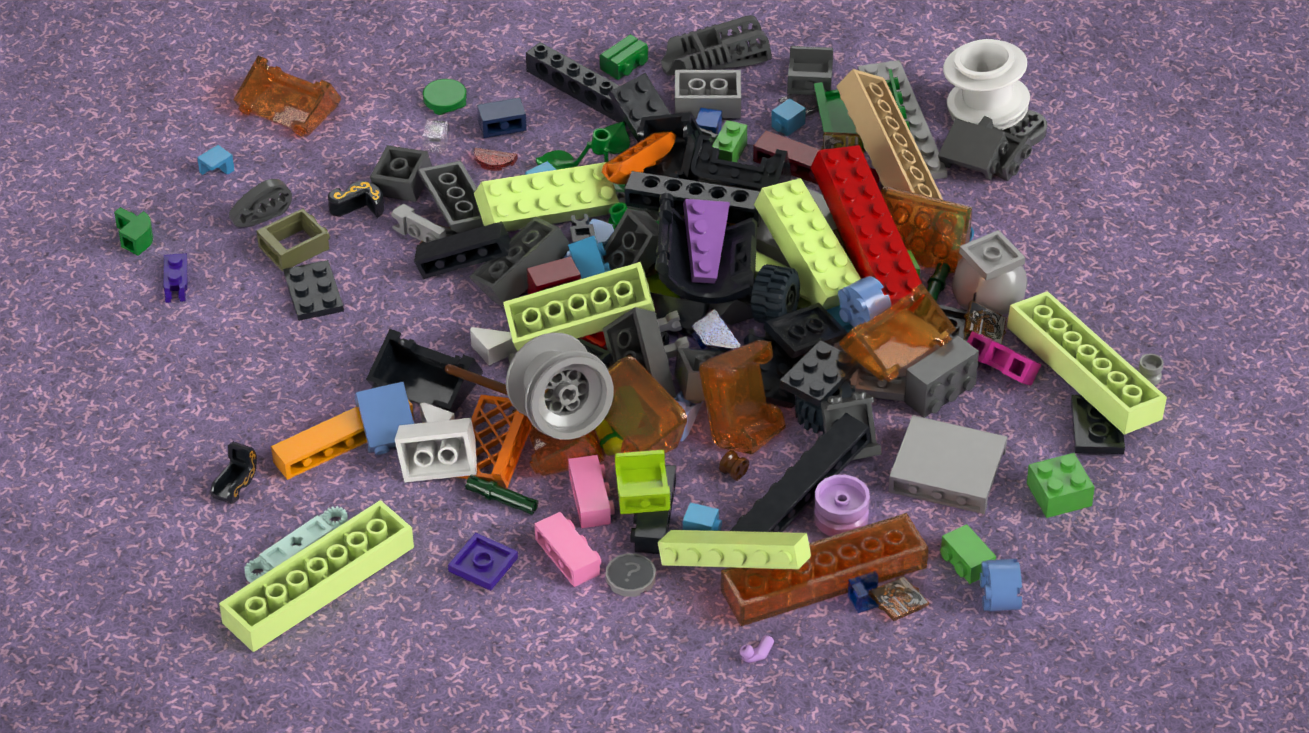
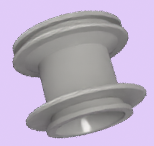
[506,333,614,440]

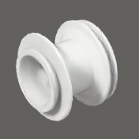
[943,39,1030,130]

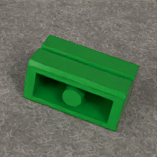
[599,34,648,80]

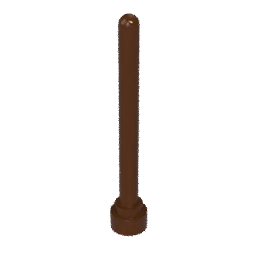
[445,364,508,395]

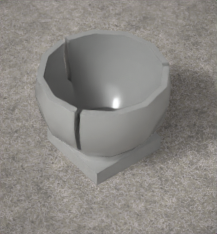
[952,230,1028,316]

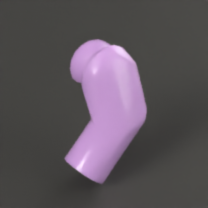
[739,635,774,663]

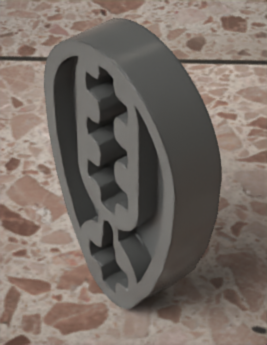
[1000,110,1047,146]
[229,179,292,227]

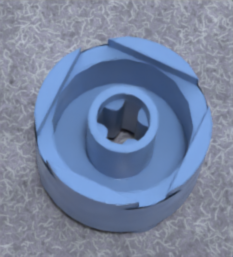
[838,276,892,332]
[980,558,1022,611]

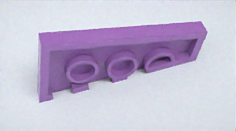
[683,199,730,283]

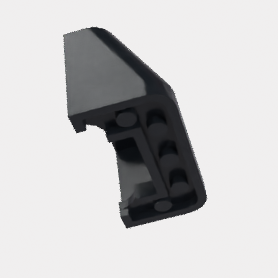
[625,112,703,186]
[691,134,792,191]
[366,329,483,414]

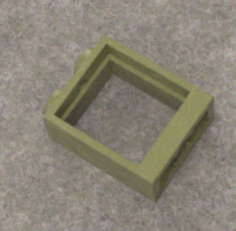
[256,208,330,272]

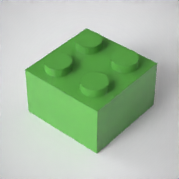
[1027,453,1095,518]

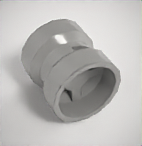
[1138,353,1164,386]

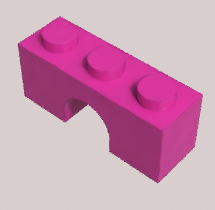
[967,331,1042,386]

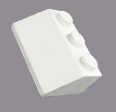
[395,418,477,482]

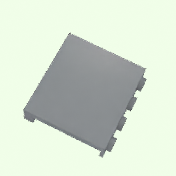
[888,415,1007,514]

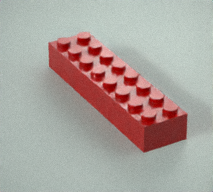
[810,145,927,314]

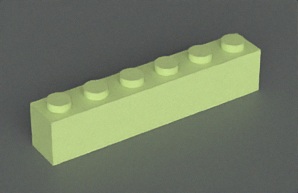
[658,530,811,569]

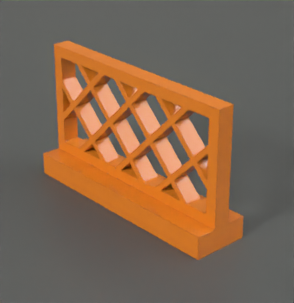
[457,395,532,489]

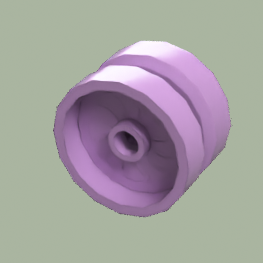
[814,475,870,538]

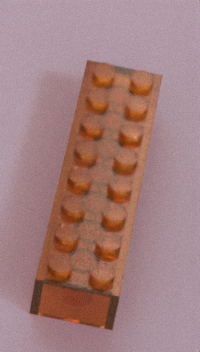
[721,513,928,626]

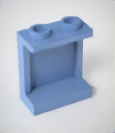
[354,382,414,455]

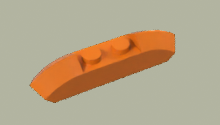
[602,132,677,185]

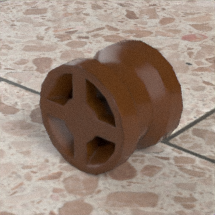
[719,450,749,481]

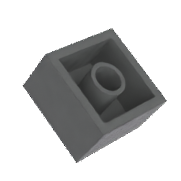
[370,145,432,202]

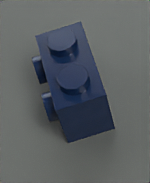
[477,97,527,138]

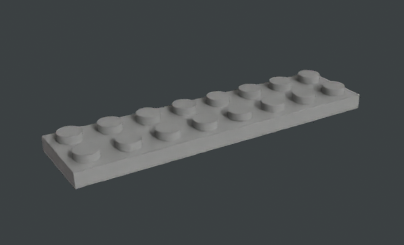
[858,60,947,180]

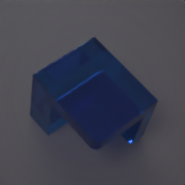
[848,571,885,613]

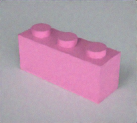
[568,455,615,529]
[535,512,601,587]

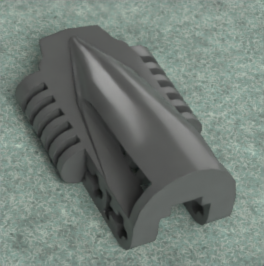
[661,15,772,76]

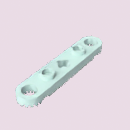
[244,506,348,583]

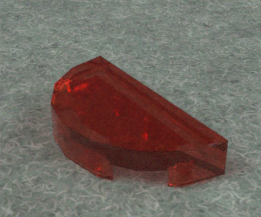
[474,148,518,171]

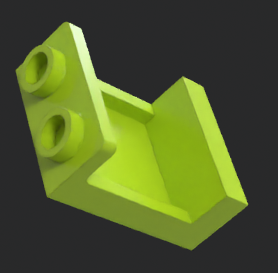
[615,450,670,514]

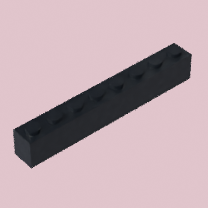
[730,413,870,569]

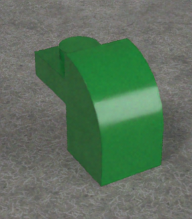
[114,207,153,256]

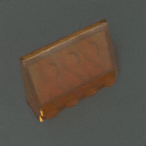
[881,186,973,274]

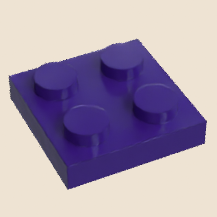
[448,532,518,591]

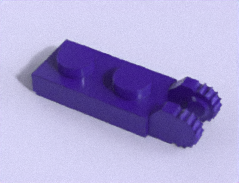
[163,253,188,303]

